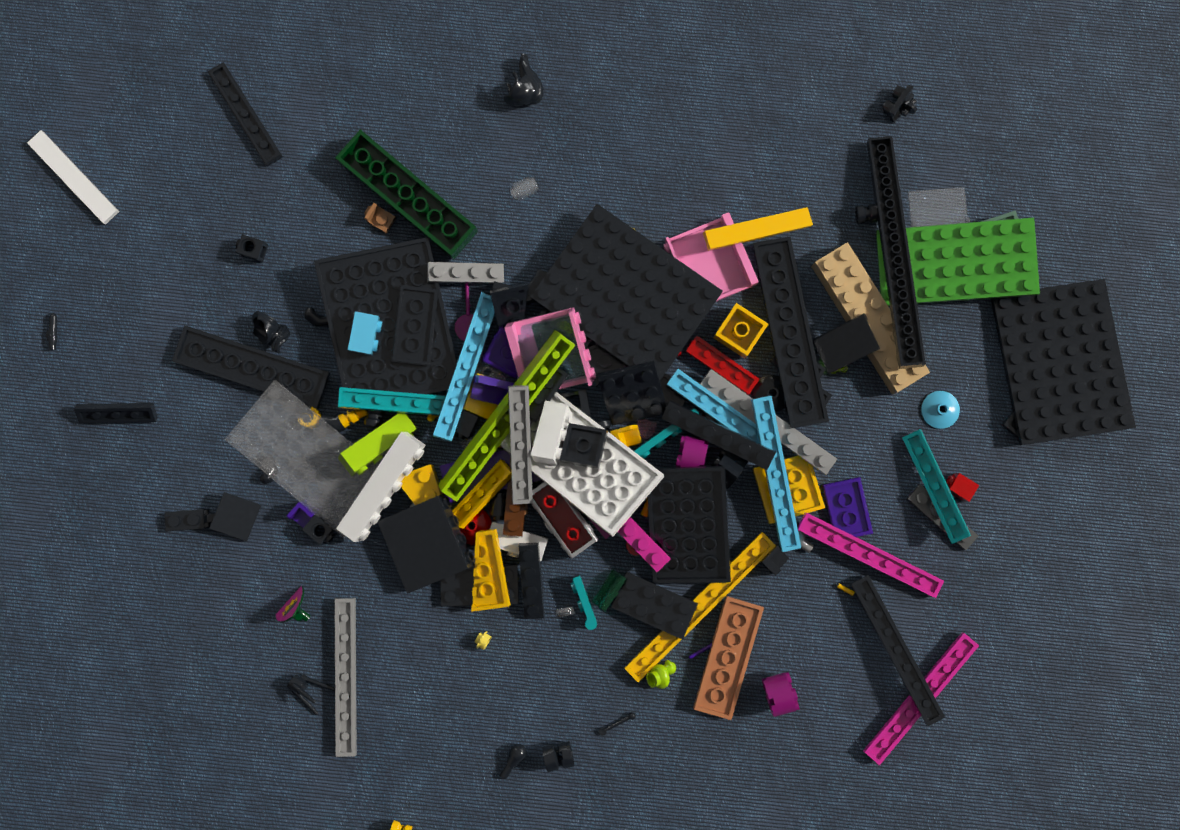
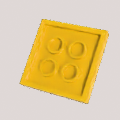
[752,455,825,524]

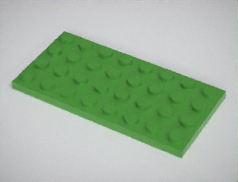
[876,218,1040,306]

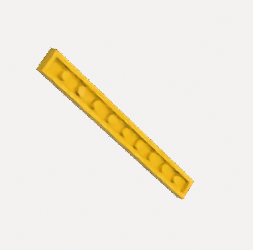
[624,532,776,682]

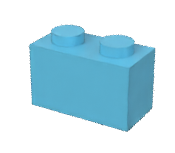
[348,311,382,355]

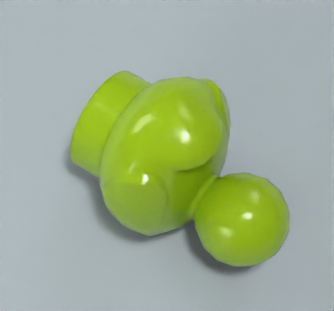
[646,660,676,689]

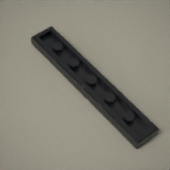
[208,62,283,167]

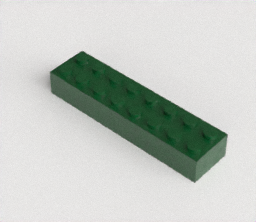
[335,129,478,260]

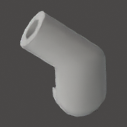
[797,525,814,553]

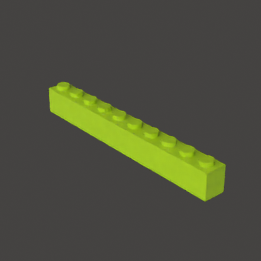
[438,330,575,502]

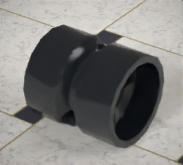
[542,741,575,772]

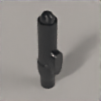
[46,313,58,350]

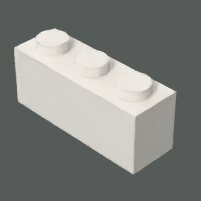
[531,401,572,466]
[490,522,548,561]

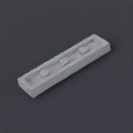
[427,262,504,284]

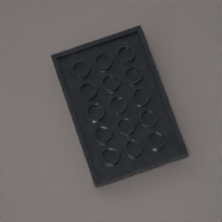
[647,466,731,583]

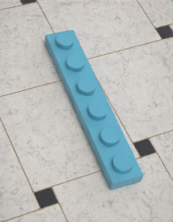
[667,369,760,444]

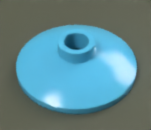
[921,391,960,429]

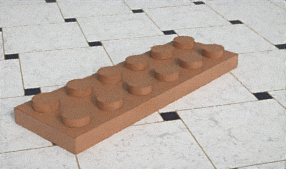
[693,596,764,720]

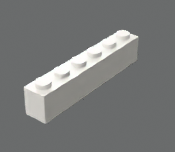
[336,432,426,542]

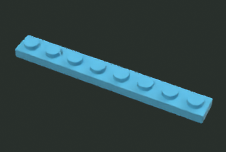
[433,292,495,442]
[751,395,801,552]

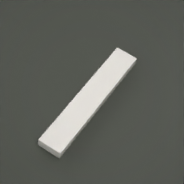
[27,130,119,225]

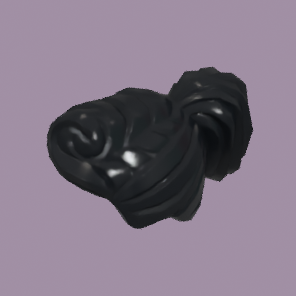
[252,311,290,354]

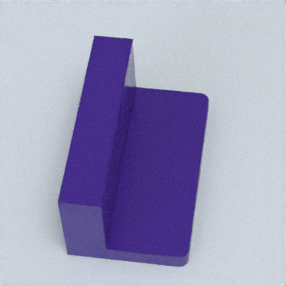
[470,375,514,405]

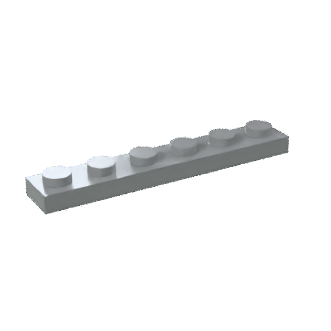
[508,385,533,504]

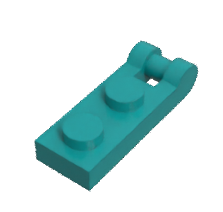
[570,575,597,630]

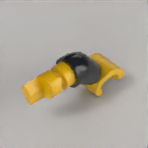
[298,407,367,433]

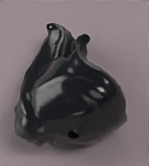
[504,53,544,107]

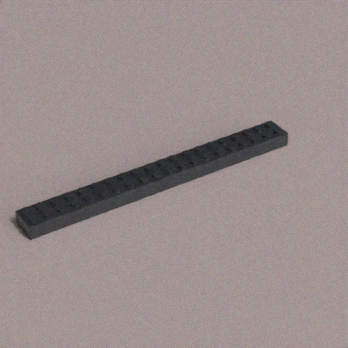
[867,136,926,369]

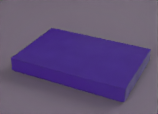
[822,477,873,537]

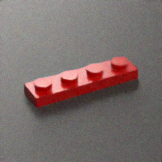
[686,336,759,395]

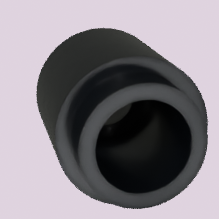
[489,493,507,520]

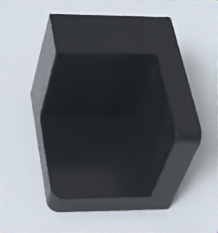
[760,545,789,576]

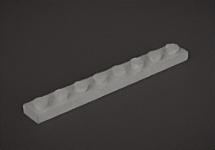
[700,369,837,475]
[335,598,357,757]

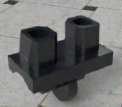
[882,84,917,123]

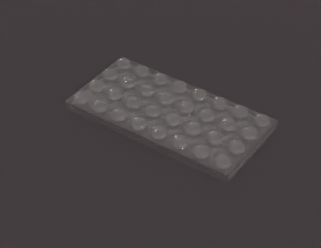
[224,380,379,539]

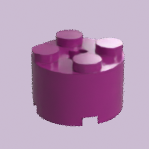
[676,435,708,467]
[762,672,800,717]

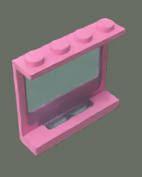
[504,307,596,389]

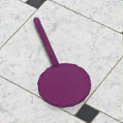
[455,283,474,341]

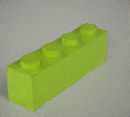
[338,413,417,476]

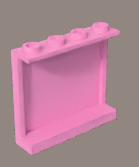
[663,212,759,301]

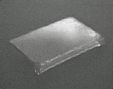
[908,187,970,227]

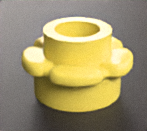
[475,631,492,650]

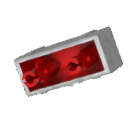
[532,482,598,559]

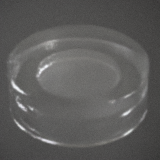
[555,607,575,618]

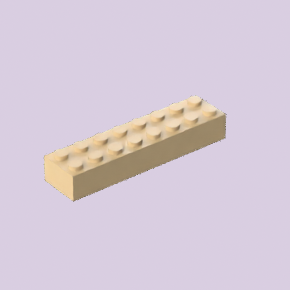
[811,242,930,394]

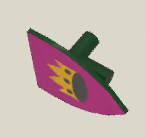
[276,586,310,623]

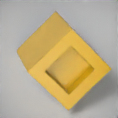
[610,425,642,447]

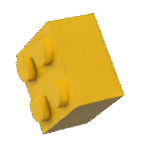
[713,303,768,359]

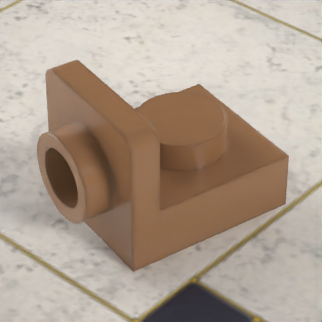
[364,203,396,234]

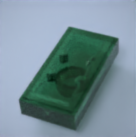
[592,569,627,611]

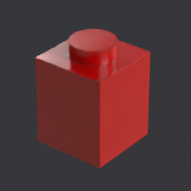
[946,473,979,502]

